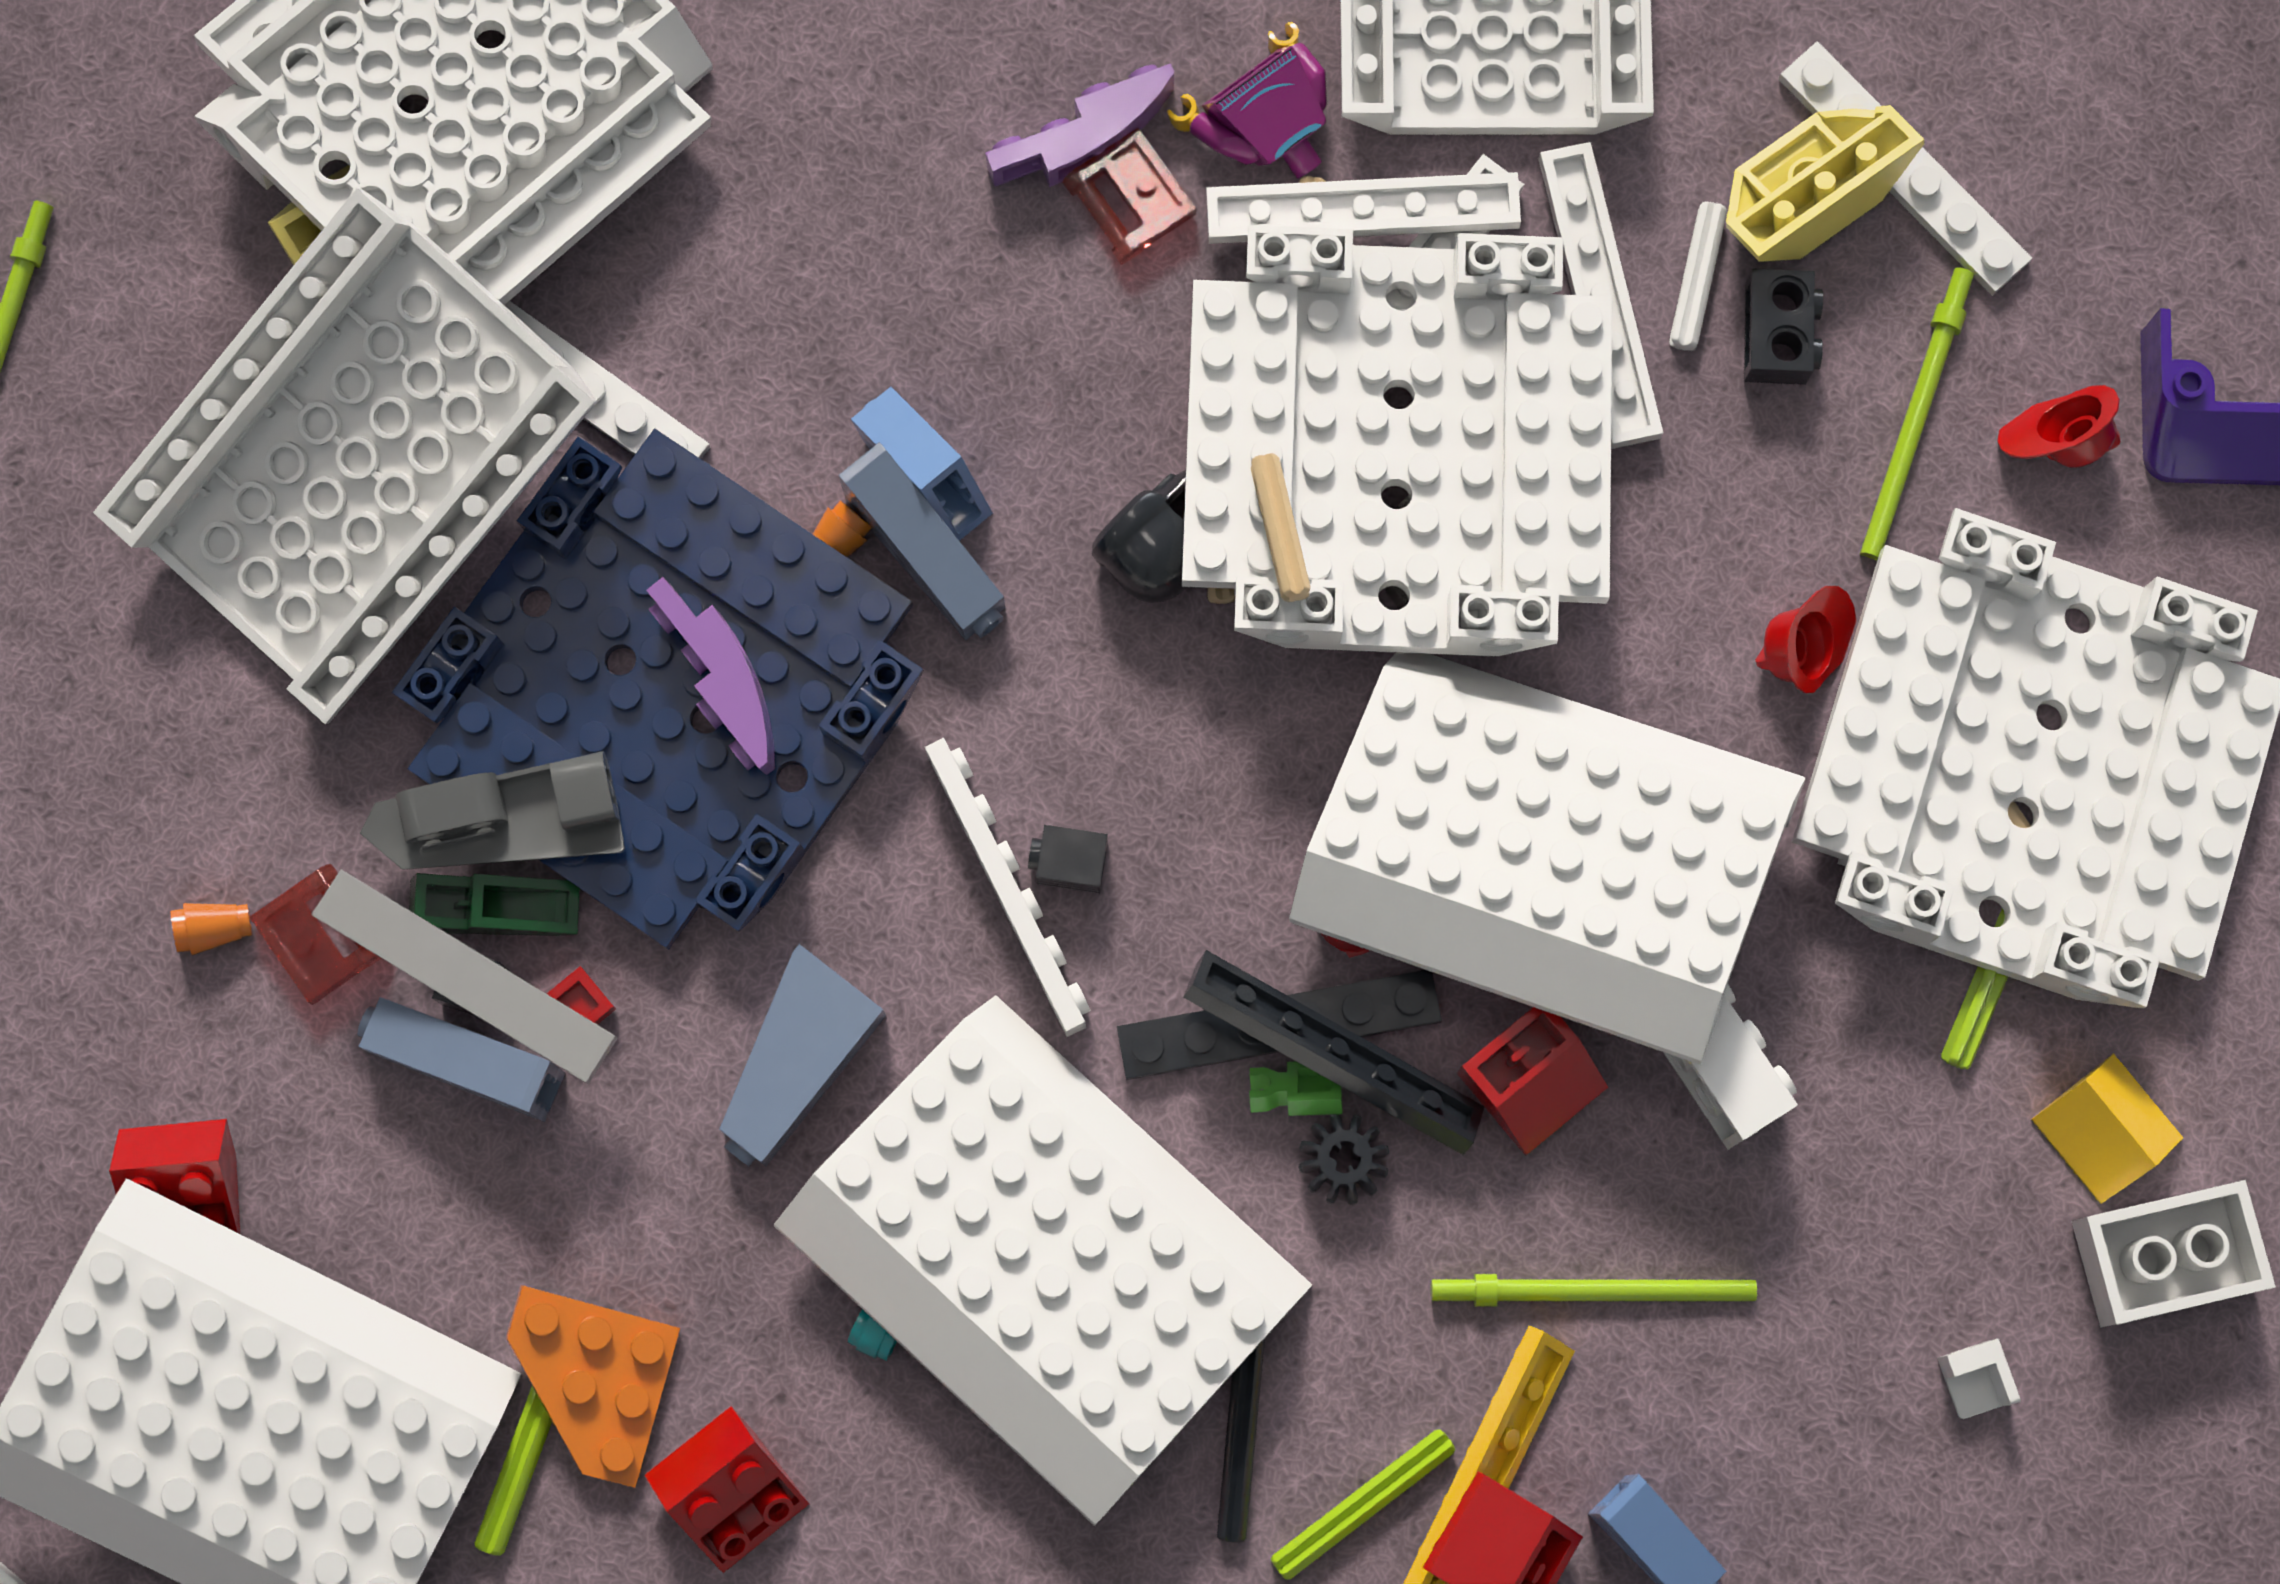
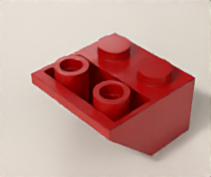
[1457,1007,1608,1156]
[109,1119,241,1235]
[644,1406,809,1573]
[1422,1471,1583,1584]

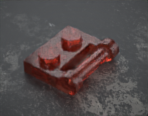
[1062,128,1196,265]
[249,864,382,1005]

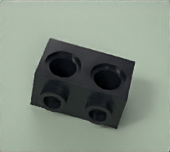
[1744,268,1823,385]

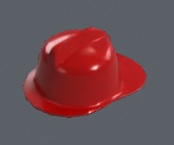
[1997,385,2121,468]
[1755,586,1857,693]

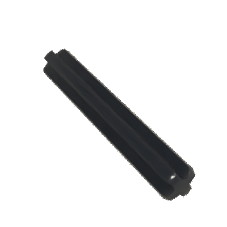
[1217,1338,1265,1543]

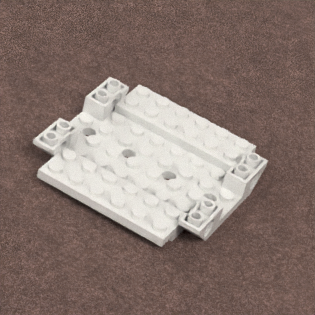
[194,0,713,305]
[1182,225,1612,656]
[1792,508,2280,1009]

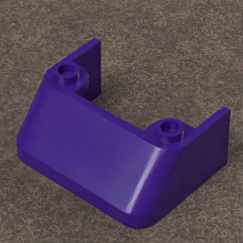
[2140,308,2280,485]

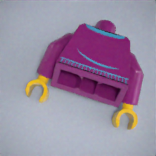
[1167,22,1327,179]

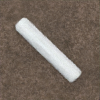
[1669,202,1727,351]

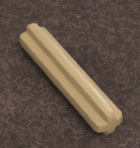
[1250,453,1311,603]

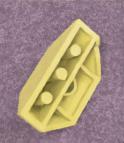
[1726,105,1924,262]

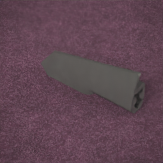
[360,751,625,870]

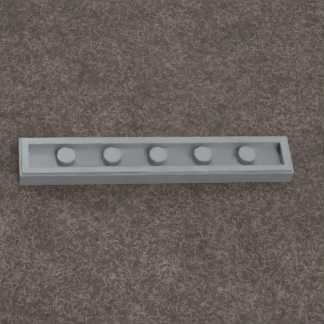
[311,869,618,1084]

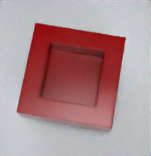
[547,966,616,1025]

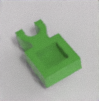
[1249,1061,1342,1116]

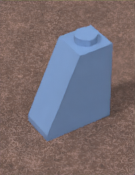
[851,387,993,541]
[1588,1474,1727,1584]

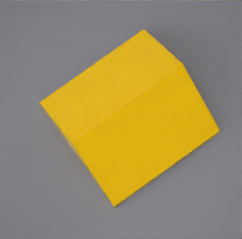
[2031,1054,2183,1204]

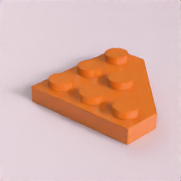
[506,1285,680,1488]

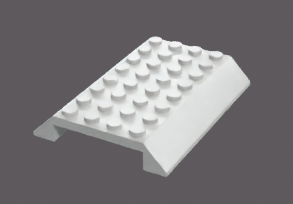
[1340,0,1654,135]
[93,188,598,724]
[1289,652,1806,1065]
[774,995,1312,1526]
[0,1179,521,1584]

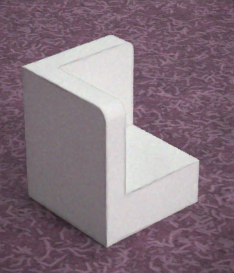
[1937,1339,2021,1419]

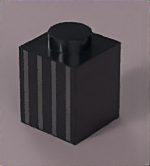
[1028,825,1108,894]

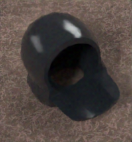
[1091,470,1187,603]

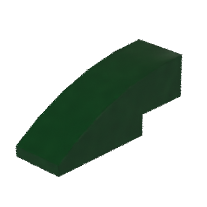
[409,873,580,936]

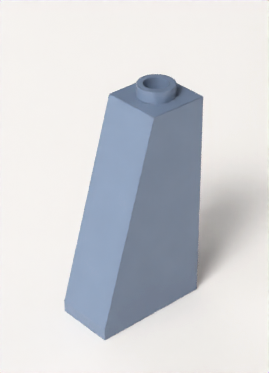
[838,442,1006,641]
[719,944,886,1167]
[357,997,565,1122]

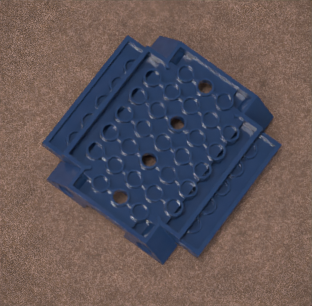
[392,428,924,950]

